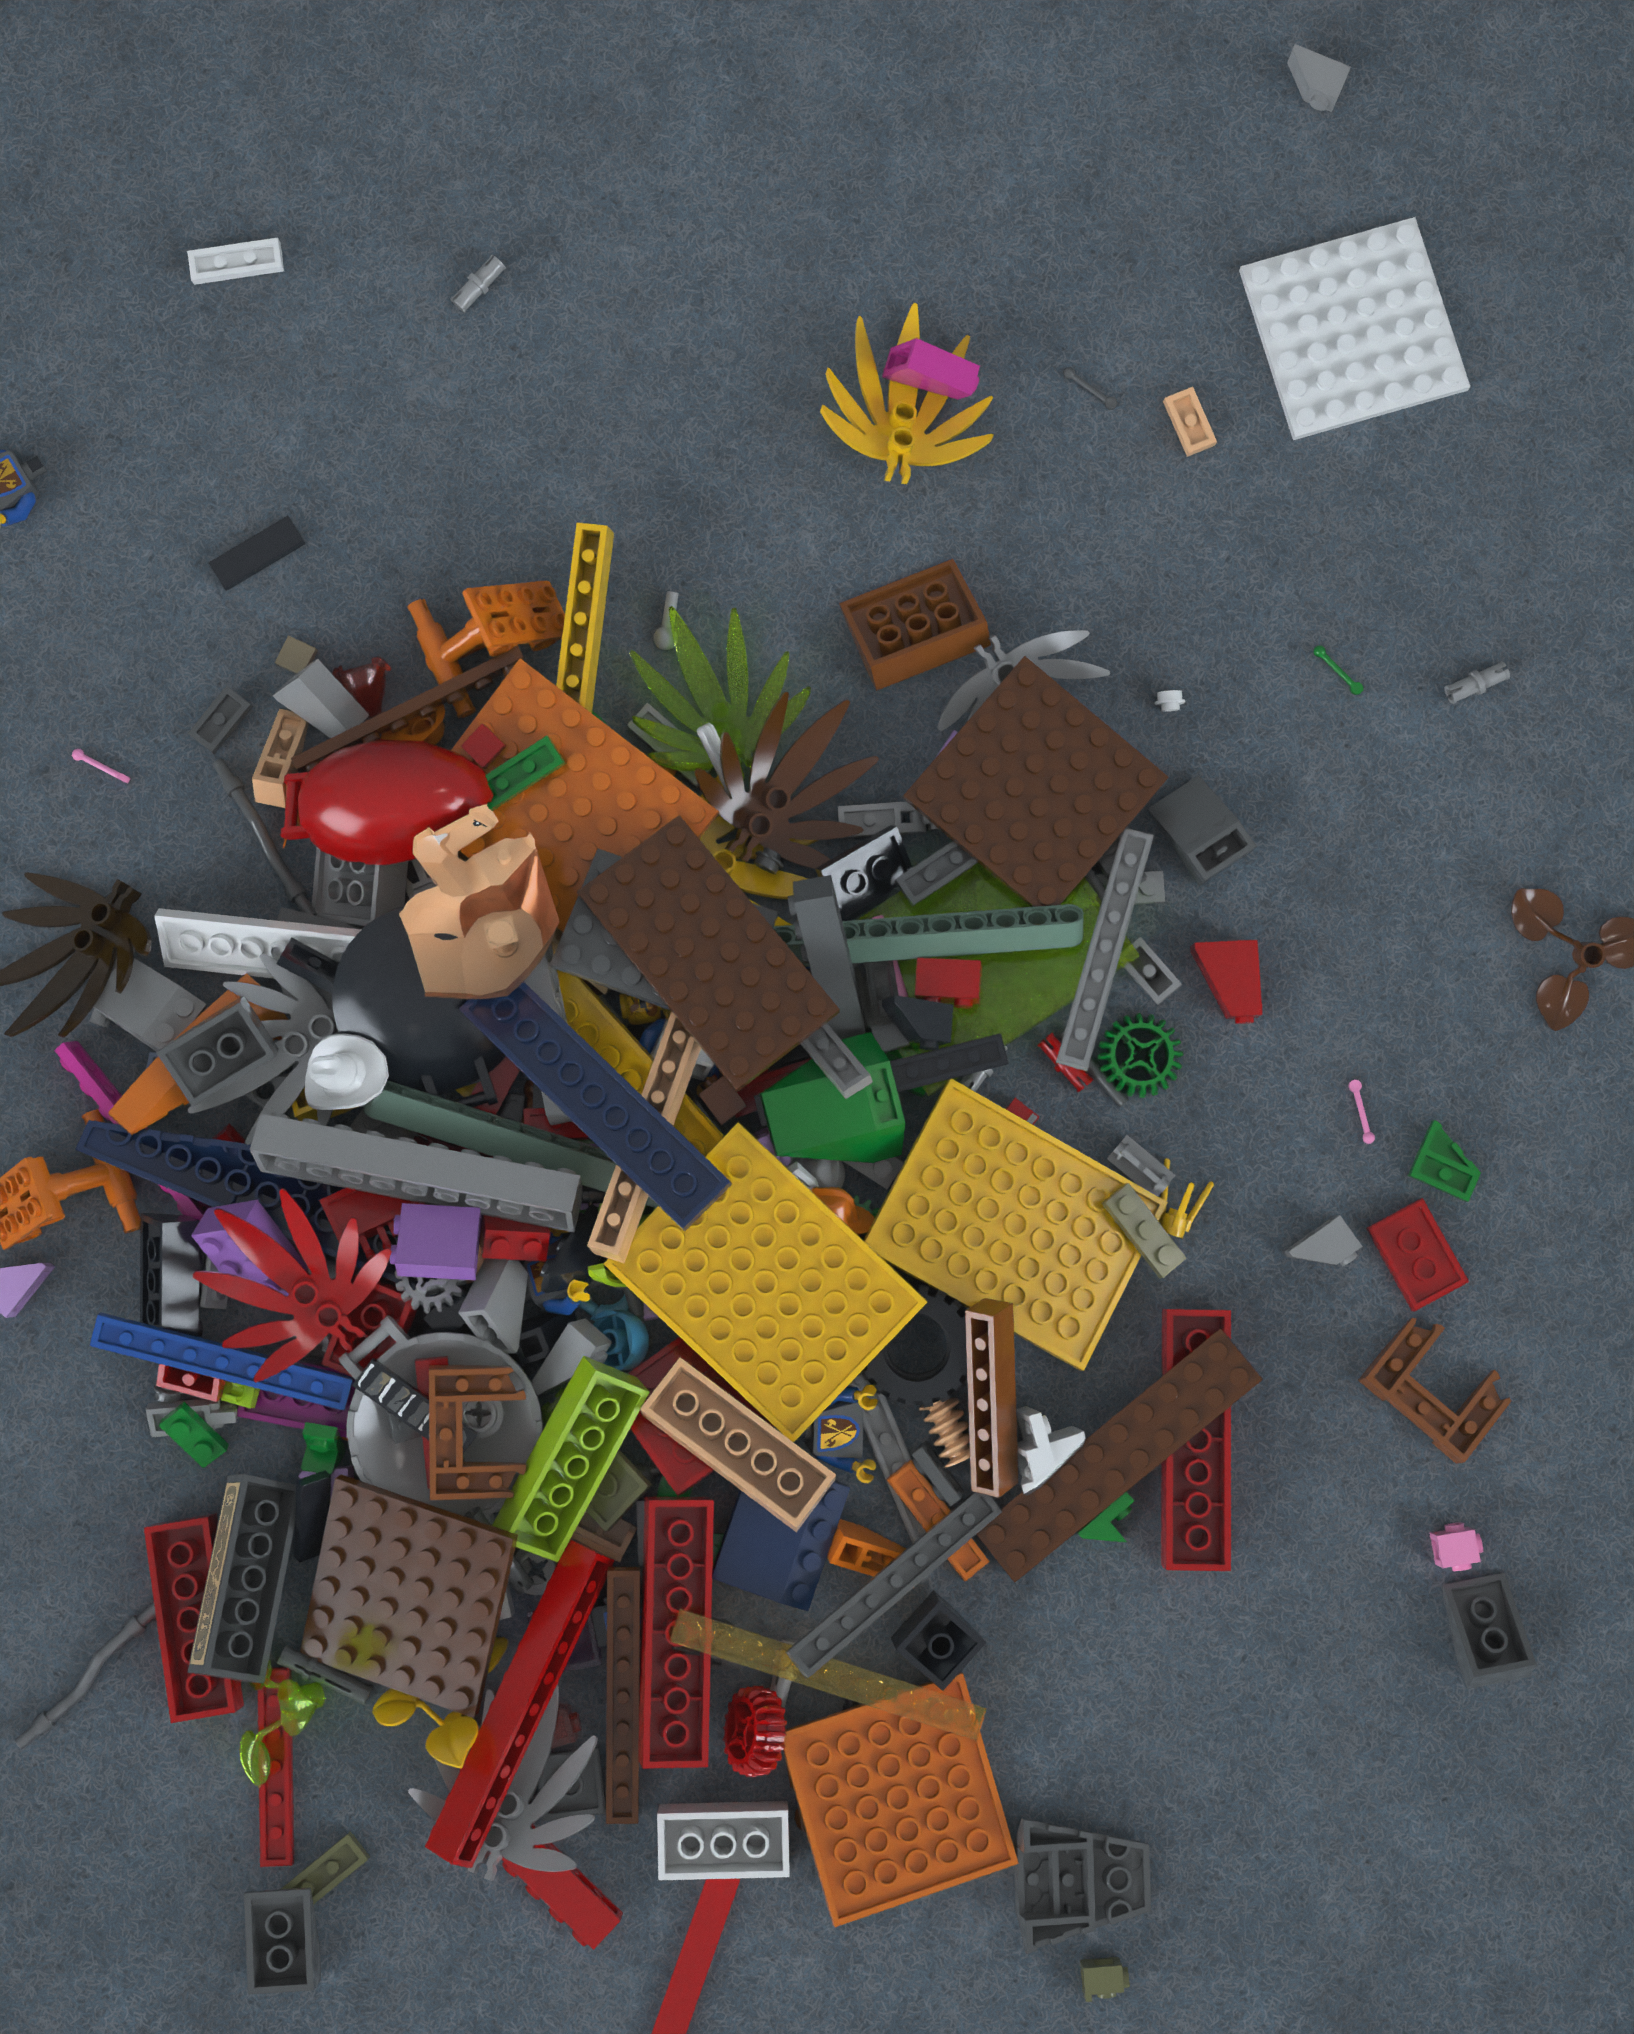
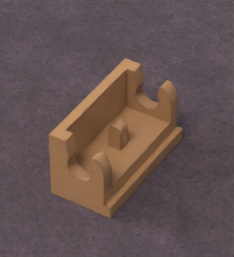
[571,1511,637,1562]

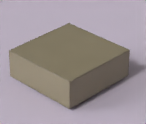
[275,636,318,674]

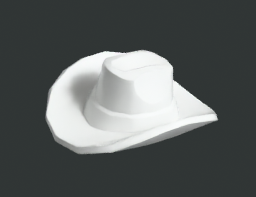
[305,1034,389,1110]

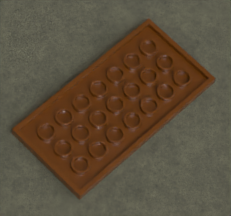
[577,815,840,1092]

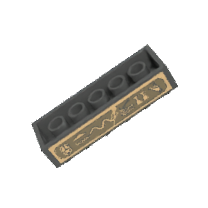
[187,1474,296,1683]

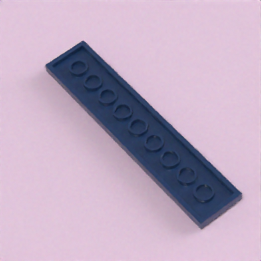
[459,981,732,1232]

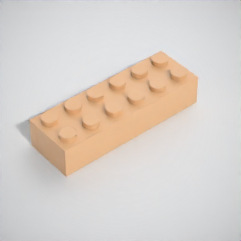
[640,1357,836,1533]

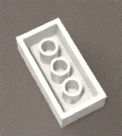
[657,1801,790,1880]

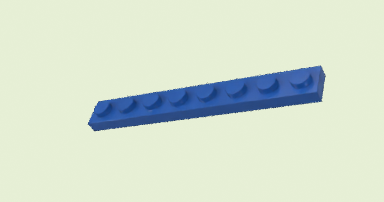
[90,1312,354,1411]

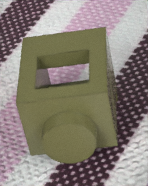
[1080,1957,1130,2002]

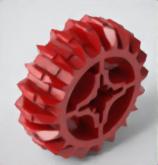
[722,1685,787,1777]

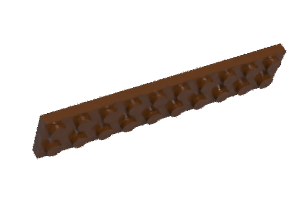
[977,1329,1263,1583]

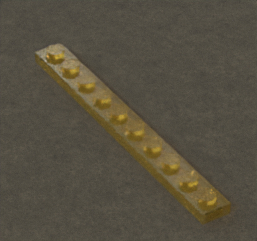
[670,1609,987,1741]

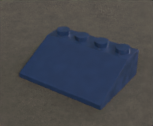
[712,1480,850,1611]

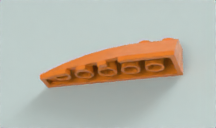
[108,973,289,1135]

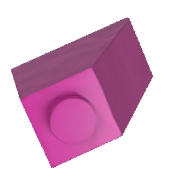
[882,338,980,400]

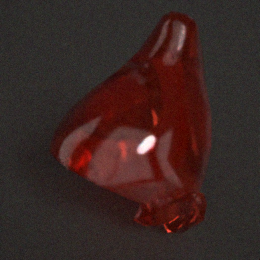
[332,656,392,719]

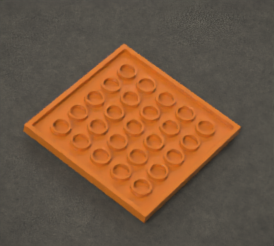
[783,1672,1019,1927]

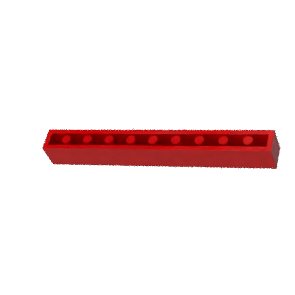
[425,1539,615,1869]

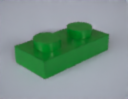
[158,1401,229,1468]

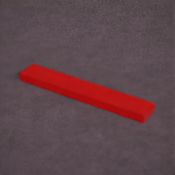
[257,1667,294,1867]
[651,1878,741,2034]

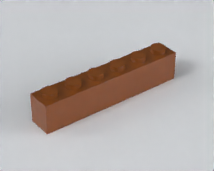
[965,1298,1019,1498]

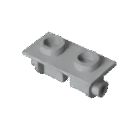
[1107,1135,1176,1196]

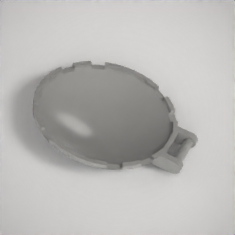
[339,1315,542,1517]

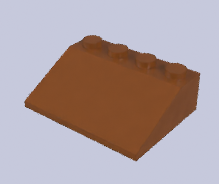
[839,559,991,691]

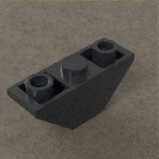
[540,1204,606,1293]
[508,1311,578,1366]

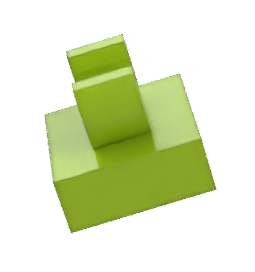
[221,1381,260,1408]

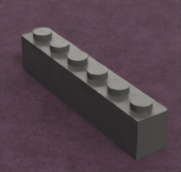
[788,875,867,1039]

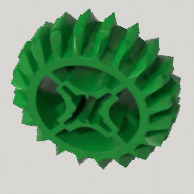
[1097,1013,1183,1098]

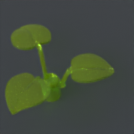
[239,1659,325,1788]

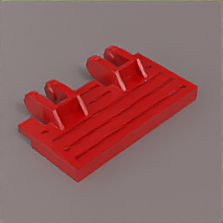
[319,1188,430,1260]

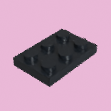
[815,825,913,921]

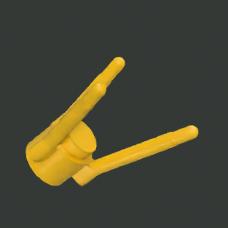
[1158,1158,1214,1239]

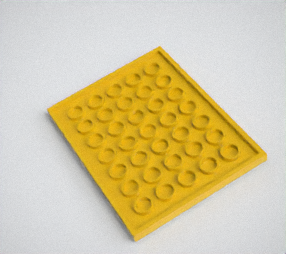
[864,1078,1168,1371]
[604,1122,927,1442]

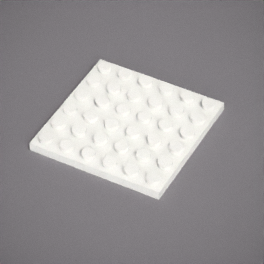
[1239,217,1470,440]

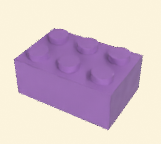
[191,1200,308,1296]

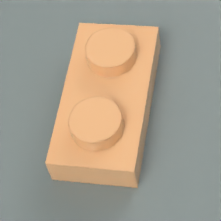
[1163,387,1217,457]

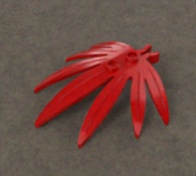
[193,1188,392,1383]

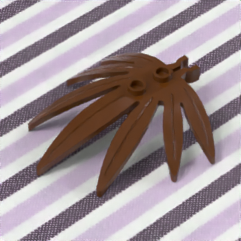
[695,692,879,869]

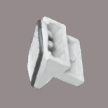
[1016,1406,1086,1495]

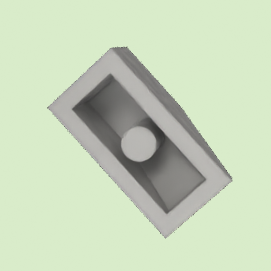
[1287,44,1351,112]
[1119,937,1182,1005]
[1283,1215,1363,1266]

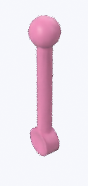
[72,749,131,784]
[1348,1080,1375,1144]

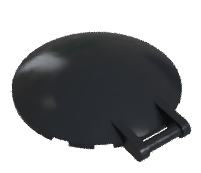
[332,906,506,1107]

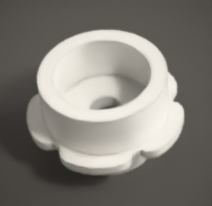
[1155,690,1185,712]

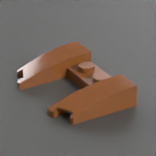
[1358,1318,1511,1464]
[429,1365,526,1500]

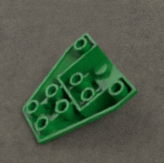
[760,1032,905,1163]

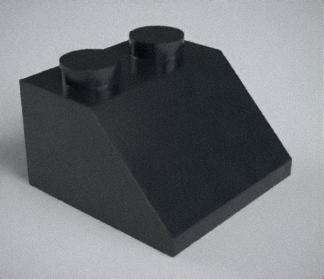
[891,1590,986,1691]

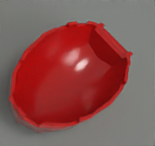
[280,739,494,865]

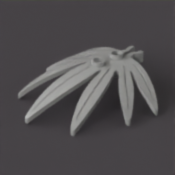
[937,630,1110,731]
[188,954,365,1145]
[408,1685,598,1881]

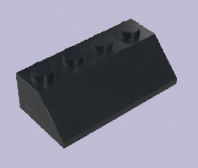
[140,1213,203,1337]

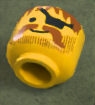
[619,994,666,1025]

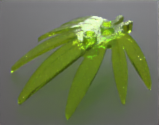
[630,606,811,780]

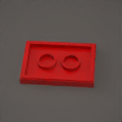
[1366,1198,1469,1312]

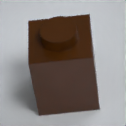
[698,1074,747,1125]

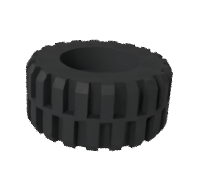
[861,1281,967,1408]

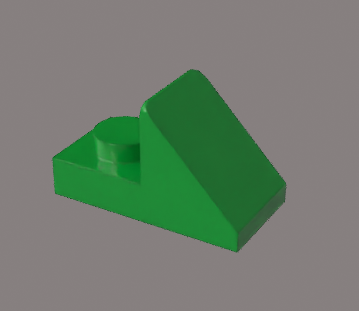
[301,1422,346,1475]
[1076,1491,1134,1542]

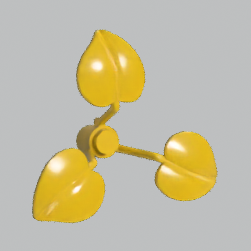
[372,1637,509,1769]

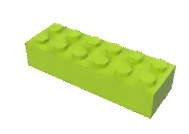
[492,1355,650,1562]

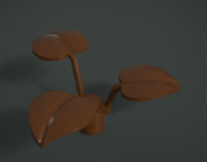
[1511,888,1634,1031]

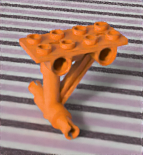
[407,581,565,718]
[0,1109,141,1250]

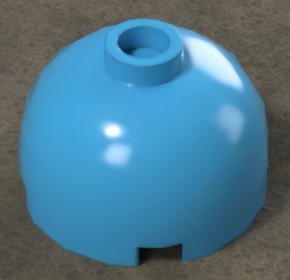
[592,1310,649,1372]

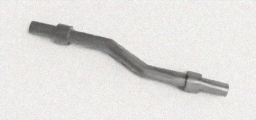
[15,1602,156,1750]

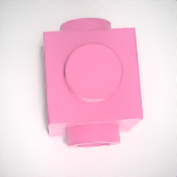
[1430,1522,1483,1571]

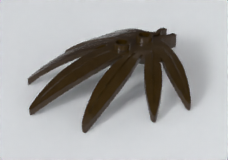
[0,872,152,1038]

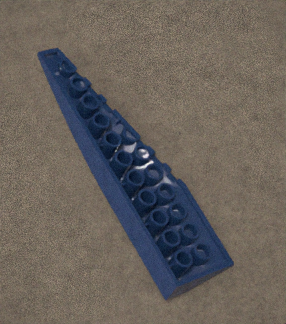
[75,1120,437,1297]

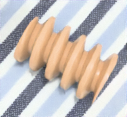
[919,1398,970,1468]

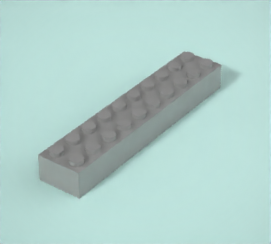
[250,1112,583,1233]

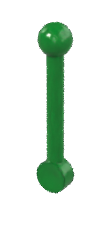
[1313,645,1363,695]

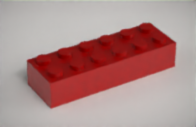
[144,1513,244,1723]

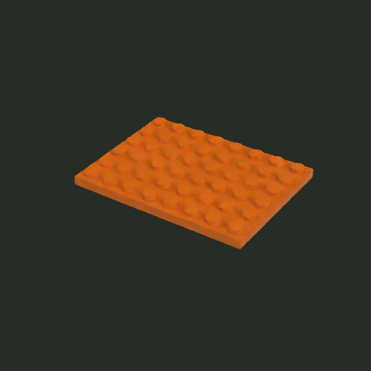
[451,659,720,932]

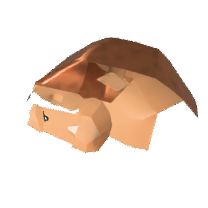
[399,804,559,999]

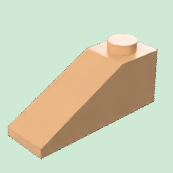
[252,709,309,808]

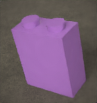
[390,1203,482,1280]

